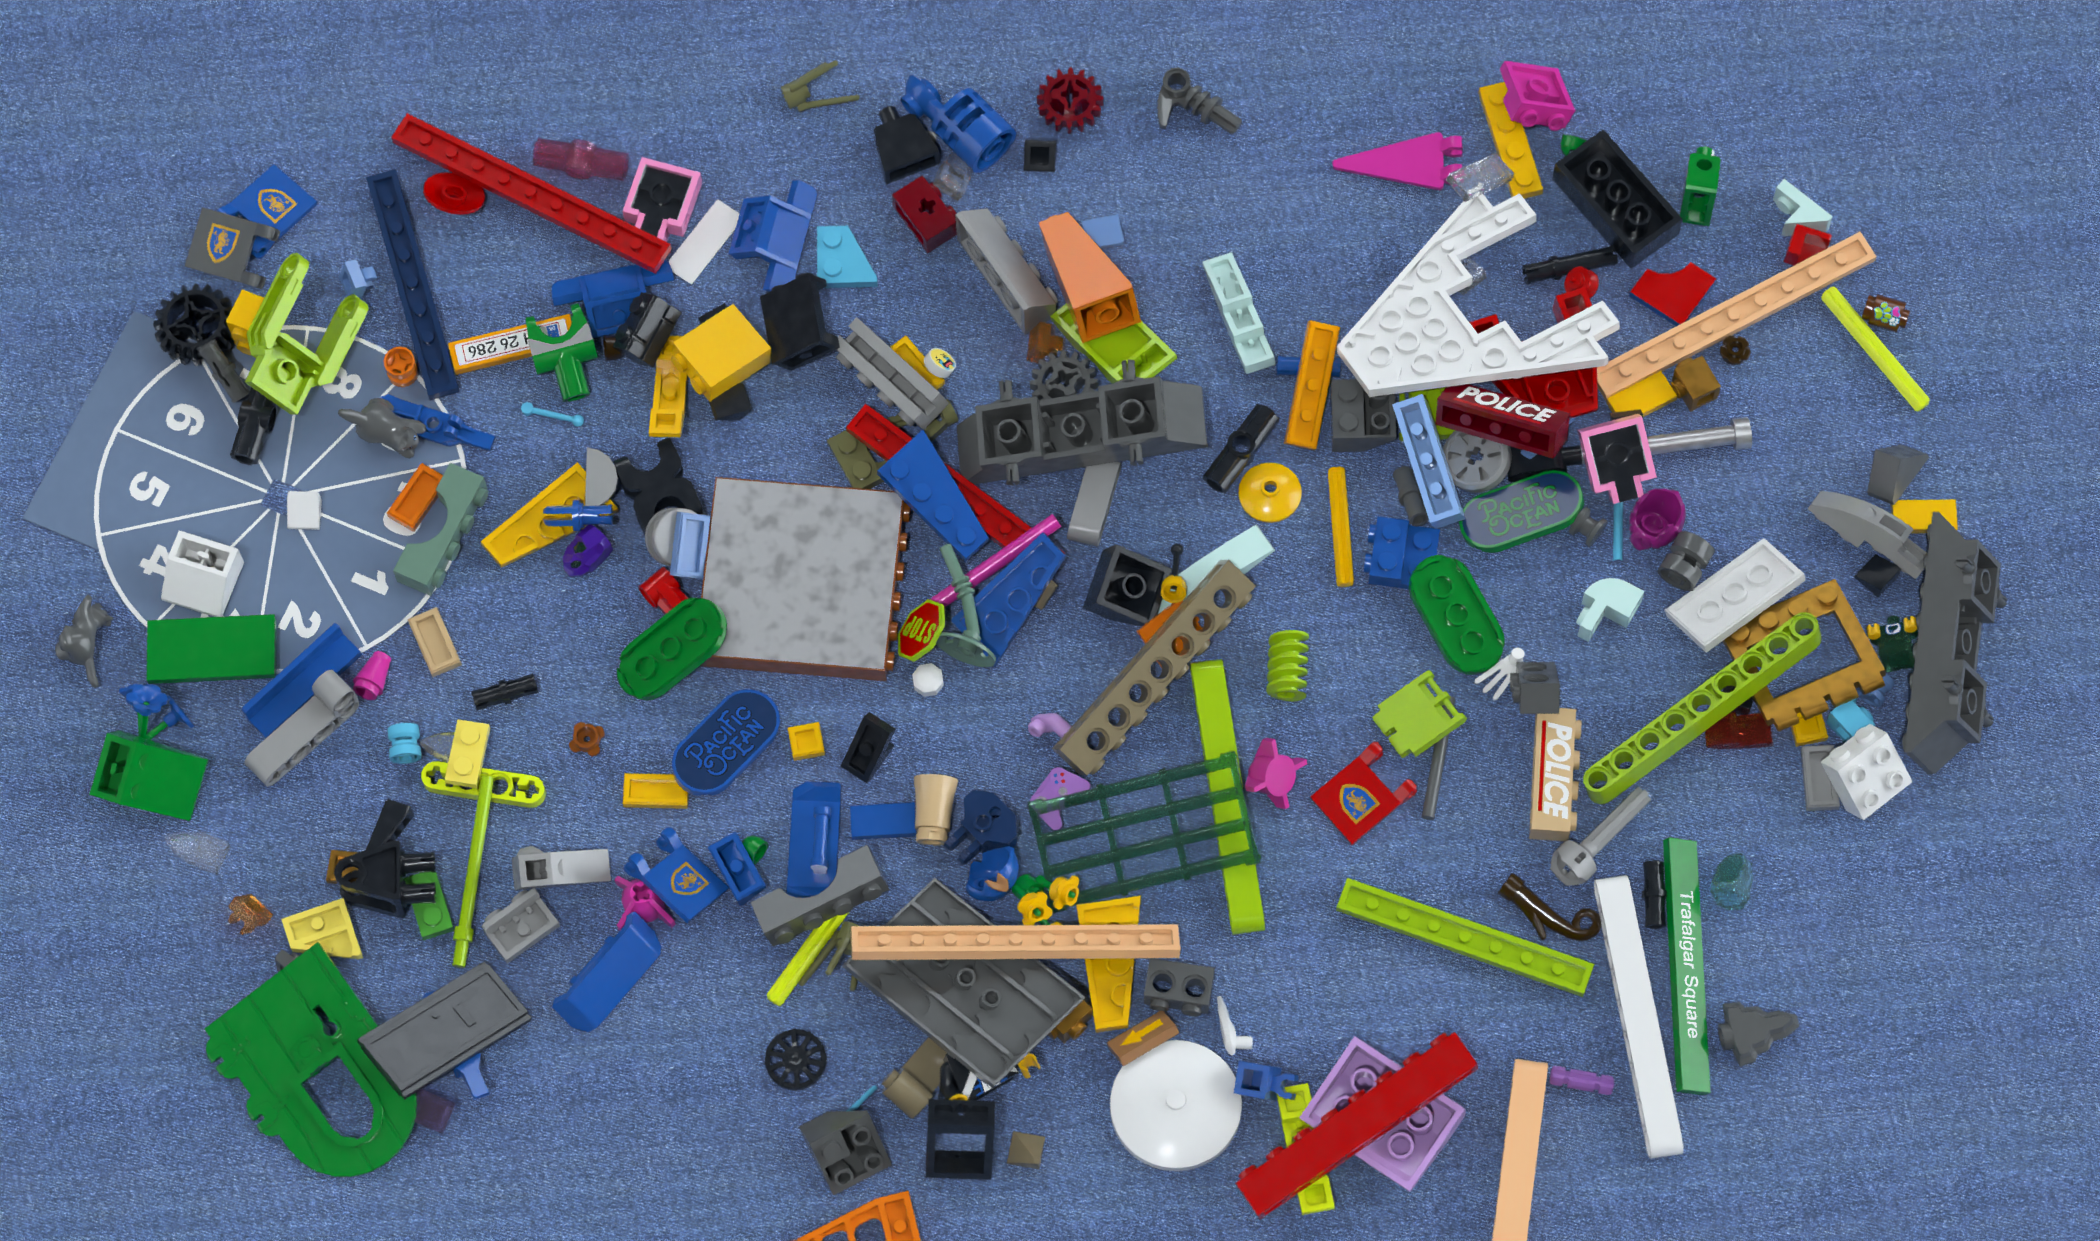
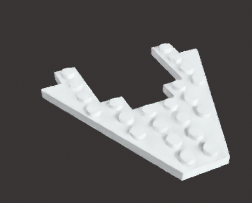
[1337,187,1620,397]

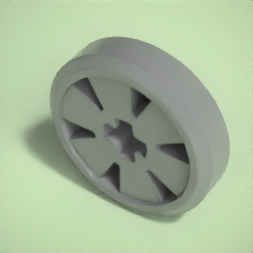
[1443,430,1512,493]

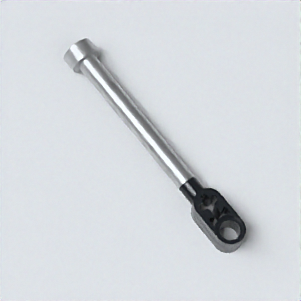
[1507,417,1752,483]

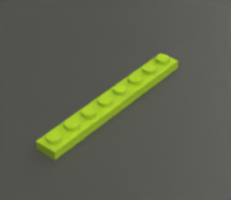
[1336,878,1594,997]

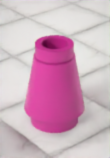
[353,651,391,700]

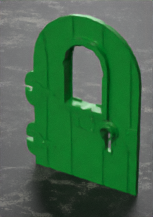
[205,942,417,1177]

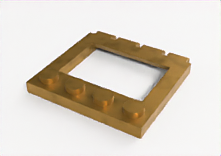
[1723,579,1886,732]

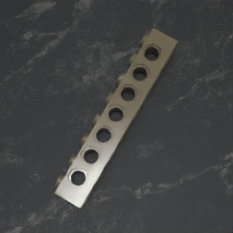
[1052,560,1256,776]

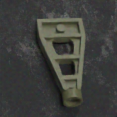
[827,399,959,489]

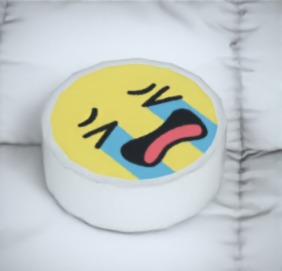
[924,348,956,378]

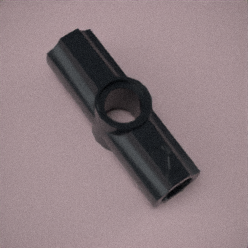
[230,387,277,465]
[1203,404,1279,494]

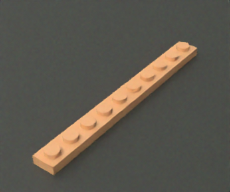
[1597,231,1876,401]
[851,924,1180,960]

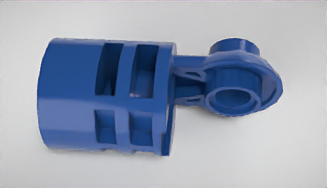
[900,75,1016,173]

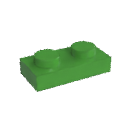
[404,872,454,941]

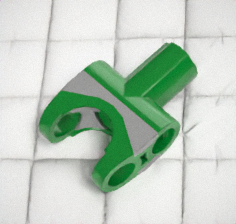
[526,303,598,402]

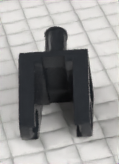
[334,840,436,918]

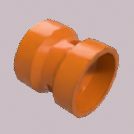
[383,346,419,387]

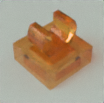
[1026,322,1063,363]
[228,894,273,935]

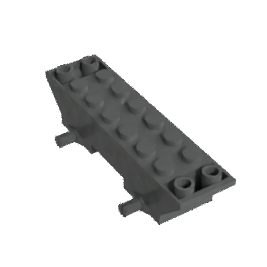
[957,359,1208,486]
[1902,512,2007,775]

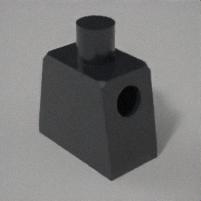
[874,106,940,185]

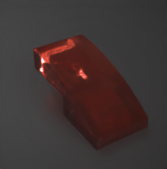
[1705,712,1774,749]

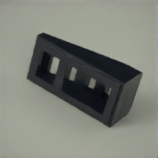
[366,799,414,850]

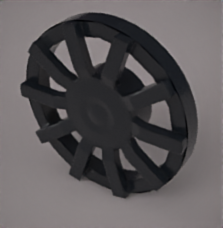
[765,1029,826,1091]

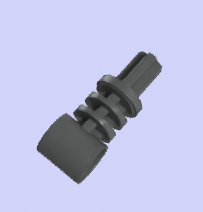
[1157,68,1242,134]

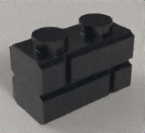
[613,292,681,368]

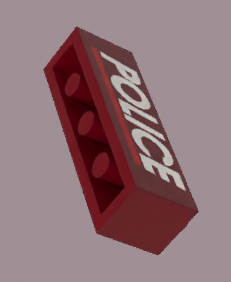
[1435,384,1570,458]

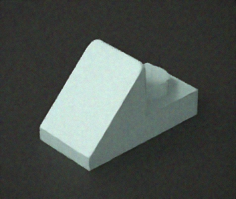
[1773,179,1833,236]

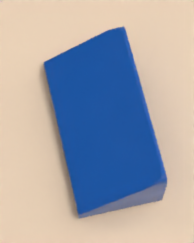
[708,831,766,906]

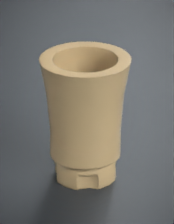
[913,774,958,846]

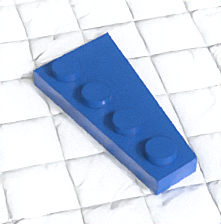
[877,430,989,562]
[951,532,1066,667]

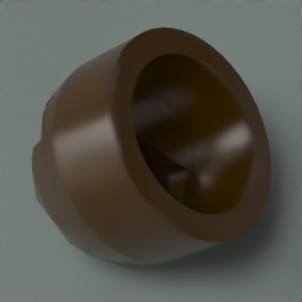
[603,335,624,361]

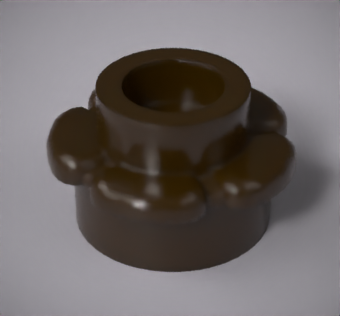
[1720,335,1751,365]

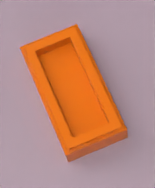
[387,463,443,532]

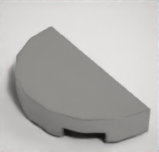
[585,447,618,506]

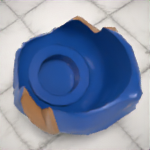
[966,846,1020,901]

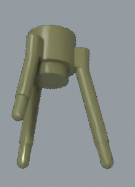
[780,60,860,113]
[799,921,859,991]

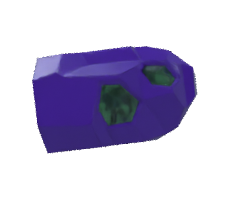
[562,525,613,577]

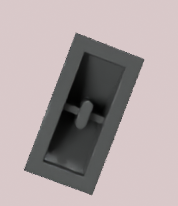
[1867,445,1929,505]

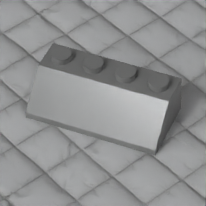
[955,208,1058,335]

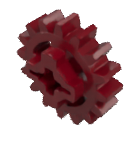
[1037,67,1103,134]

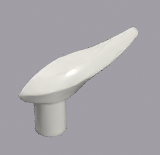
[1217,996,1253,1056]

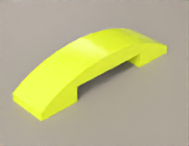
[1276,1083,1335,1215]

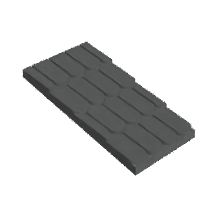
[842,878,1086,1088]

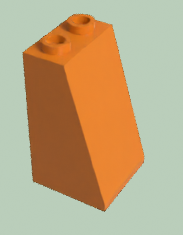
[1038,212,1141,343]

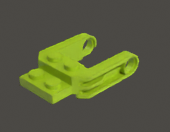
[245,253,368,415]

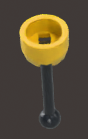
[1161,543,1187,603]

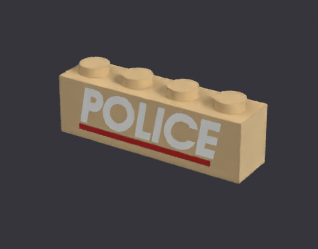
[1529,708,1582,841]

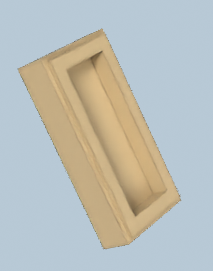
[407,607,462,678]

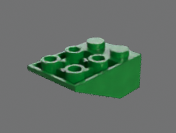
[89,730,208,821]

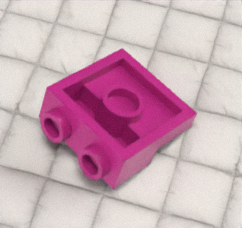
[1499,61,1575,131]

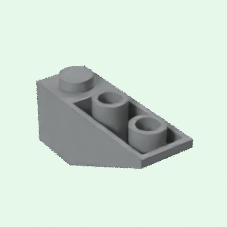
[511,849,611,891]

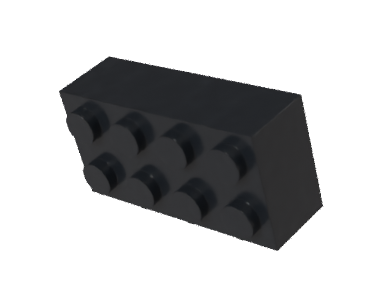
[1552,129,1683,269]

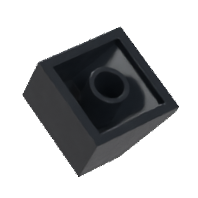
[1083,544,1172,626]

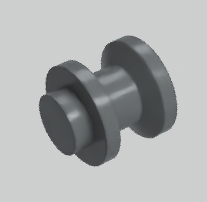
[1569,507,1608,547]

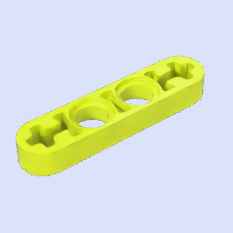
[421,761,546,808]

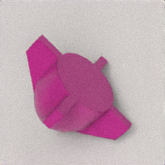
[1245,737,1307,809]
[615,876,675,930]

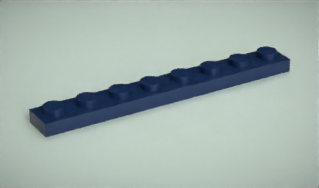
[366,169,460,400]

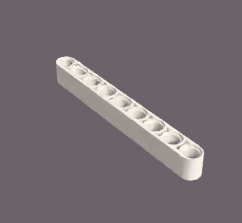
[1594,875,1683,1159]

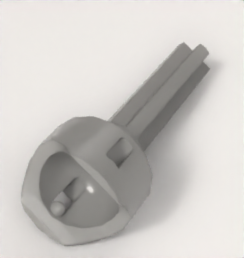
[1550,787,1651,886]

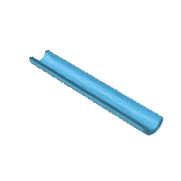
[1613,502,1623,561]
[847,1085,877,1111]

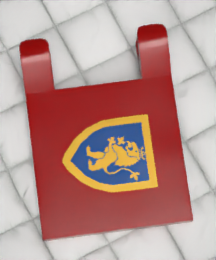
[1310,742,1417,845]

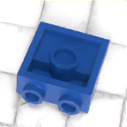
[1363,516,1440,589]

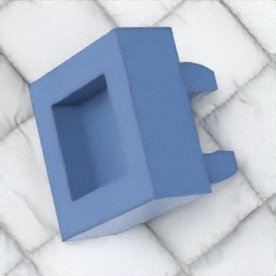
[339,259,377,300]

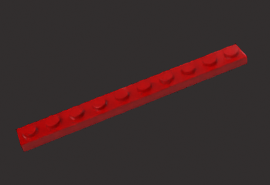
[391,113,672,274]

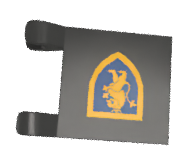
[185,207,280,289]

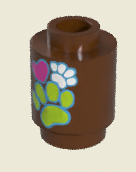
[1862,294,1910,332]

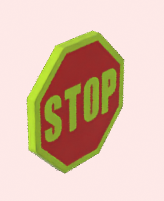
[898,599,945,662]

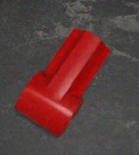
[638,567,688,615]

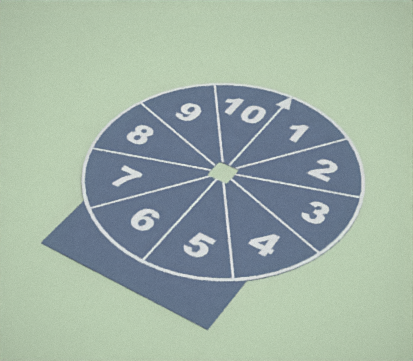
[22,311,466,674]

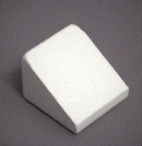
[287,491,322,530]

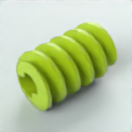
[1266,630,1309,702]

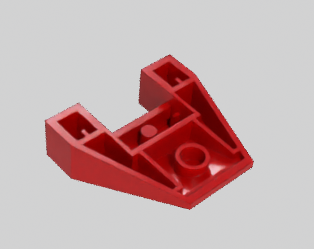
[1469,287,1598,419]

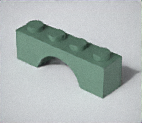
[393,463,489,596]

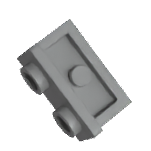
[482,888,560,964]

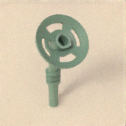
[936,544,996,668]

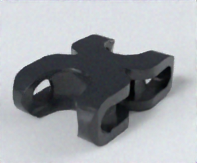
[614,438,703,535]

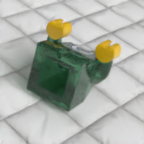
[1867,616,1919,673]

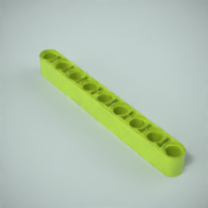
[1583,612,1822,804]
[1190,659,1265,935]

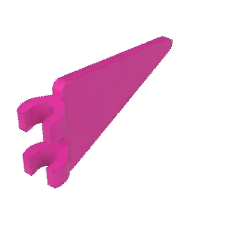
[1332,132,1463,190]

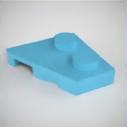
[817,226,878,288]

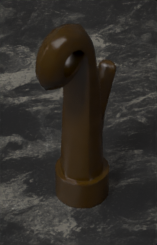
[1498,873,1601,941]

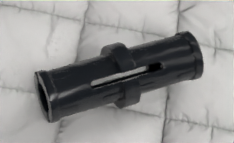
[471,673,539,711]
[1641,861,1667,929]

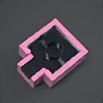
[623,157,702,242]
[1577,414,1657,504]

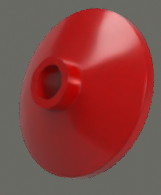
[423,172,485,215]

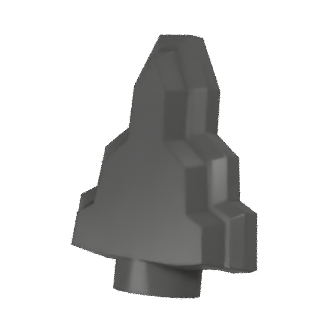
[1718,1002,1799,1067]

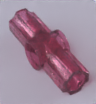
[532,138,629,181]

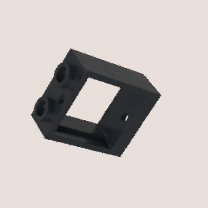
[925,1099,995,1180]

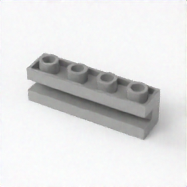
[835,317,949,430]

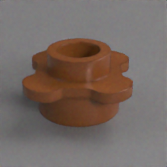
[569,722,605,757]

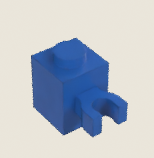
[1234,1061,1299,1101]

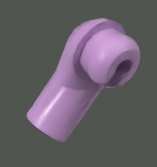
[1028,713,1071,738]

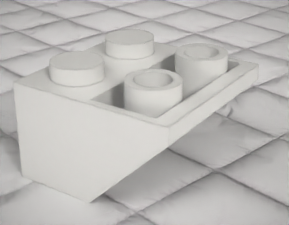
[161,531,244,617]

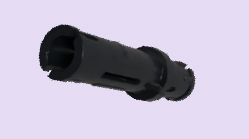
[1522,245,1618,284]

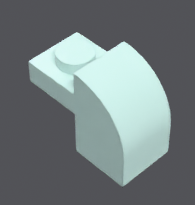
[1576,578,1644,642]

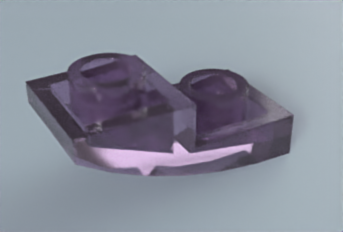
[414,1089,456,1134]

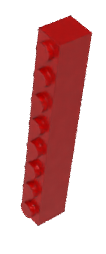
[1236,1032,1478,1220]

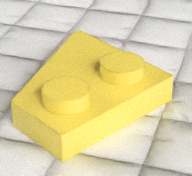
[281,898,363,959]

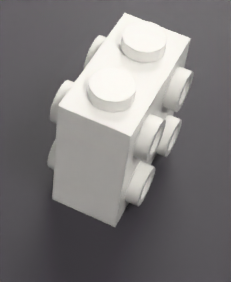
[1821,724,1913,820]

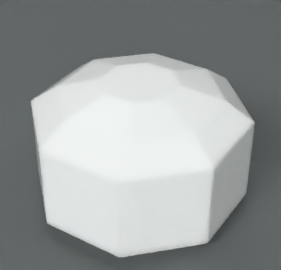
[912,663,944,697]

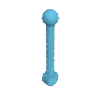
[521,402,584,427]

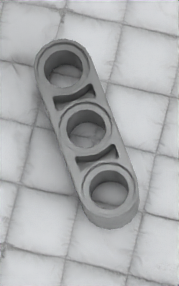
[1067,462,1121,547]

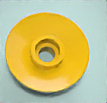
[1238,463,1302,523]

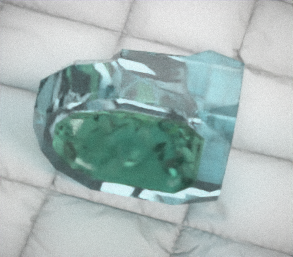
[1710,853,1754,911]

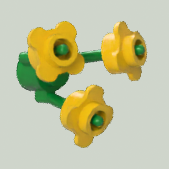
[1012,874,1079,925]

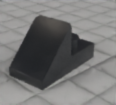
[840,712,896,783]

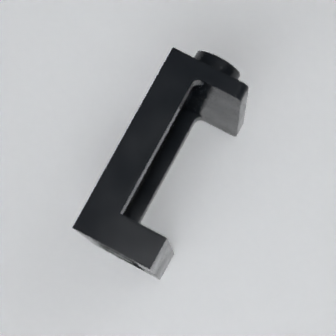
[760,273,840,371]

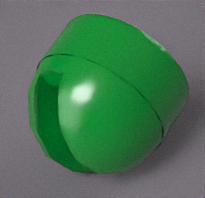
[1560,134,1587,156]
[742,835,768,864]

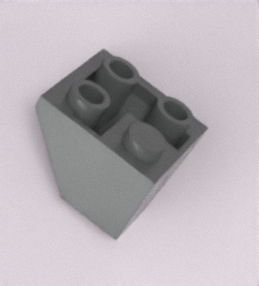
[799,1111,892,1196]

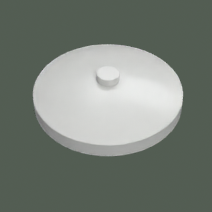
[1110,1040,1242,1171]

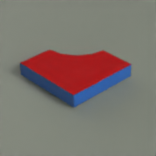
[1629,262,1717,326]

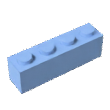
[1392,394,1465,529]

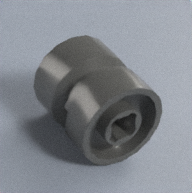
[1657,531,1715,591]

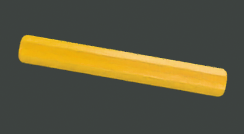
[1328,467,1354,587]

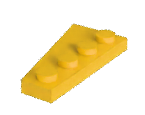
[481,462,619,568]
[1076,896,1141,1033]

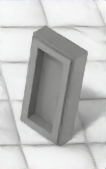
[1800,745,1840,811]

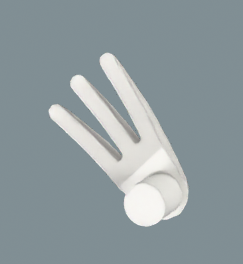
[1475,648,1524,701]

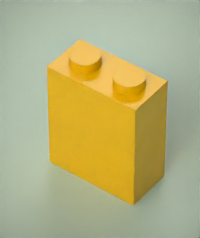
[671,304,771,402]

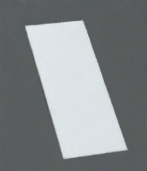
[668,199,740,285]

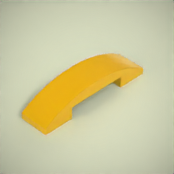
[649,336,688,437]

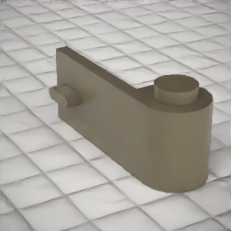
[881,1037,947,1119]

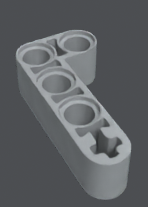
[244,669,359,787]

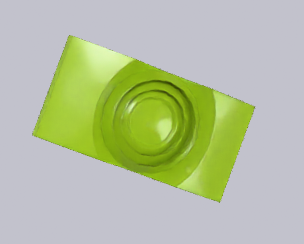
[1050,304,1178,384]

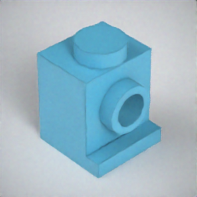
[1826,698,1875,742]

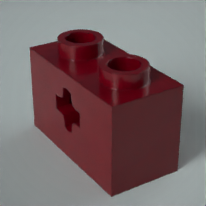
[892,175,957,254]

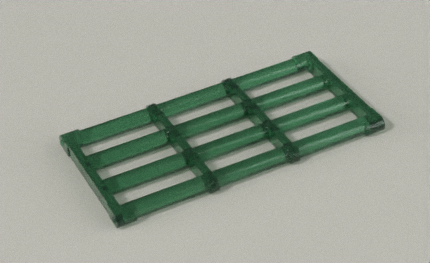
[1027,751,1261,913]

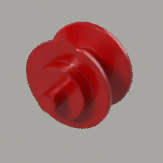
[1564,266,1599,298]

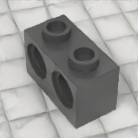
[1510,662,1560,714]
[1144,958,1215,1017]

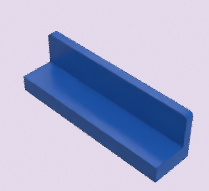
[241,623,362,739]

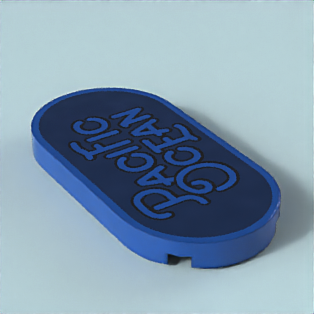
[672,689,780,796]

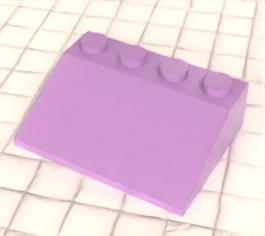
[1299,1036,1466,1192]

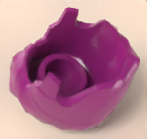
[1629,488,1686,551]

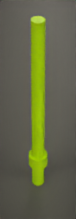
[452,776,494,968]

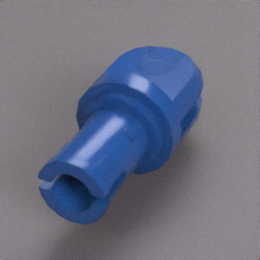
[543,500,613,531]

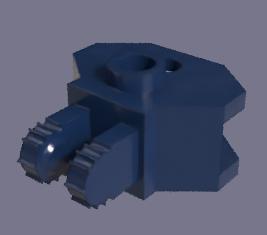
[943,790,1018,865]

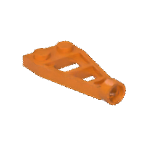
[793,1191,921,1241]

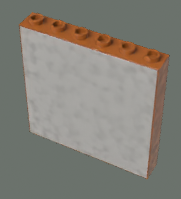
[700,477,911,681]

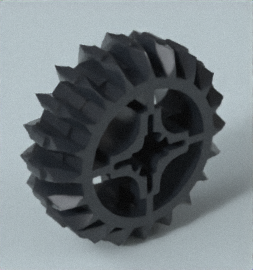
[153,283,233,367]

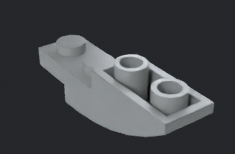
[1808,491,1927,579]

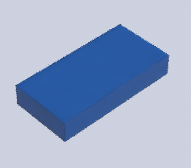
[850,802,916,840]

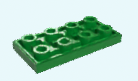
[147,614,276,684]

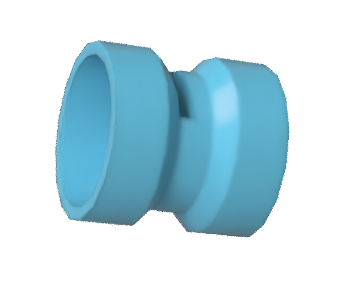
[387,723,422,764]

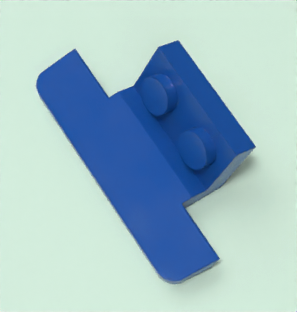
[729,180,817,292]
[552,260,674,338]

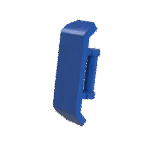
[786,781,841,898]
[552,911,662,1032]

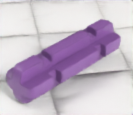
[1549,1066,1615,1095]

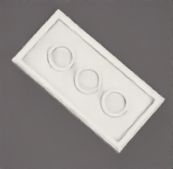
[1665,538,1806,653]

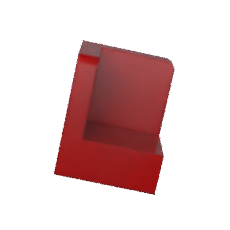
[1784,224,1832,265]

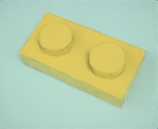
[445,719,490,789]

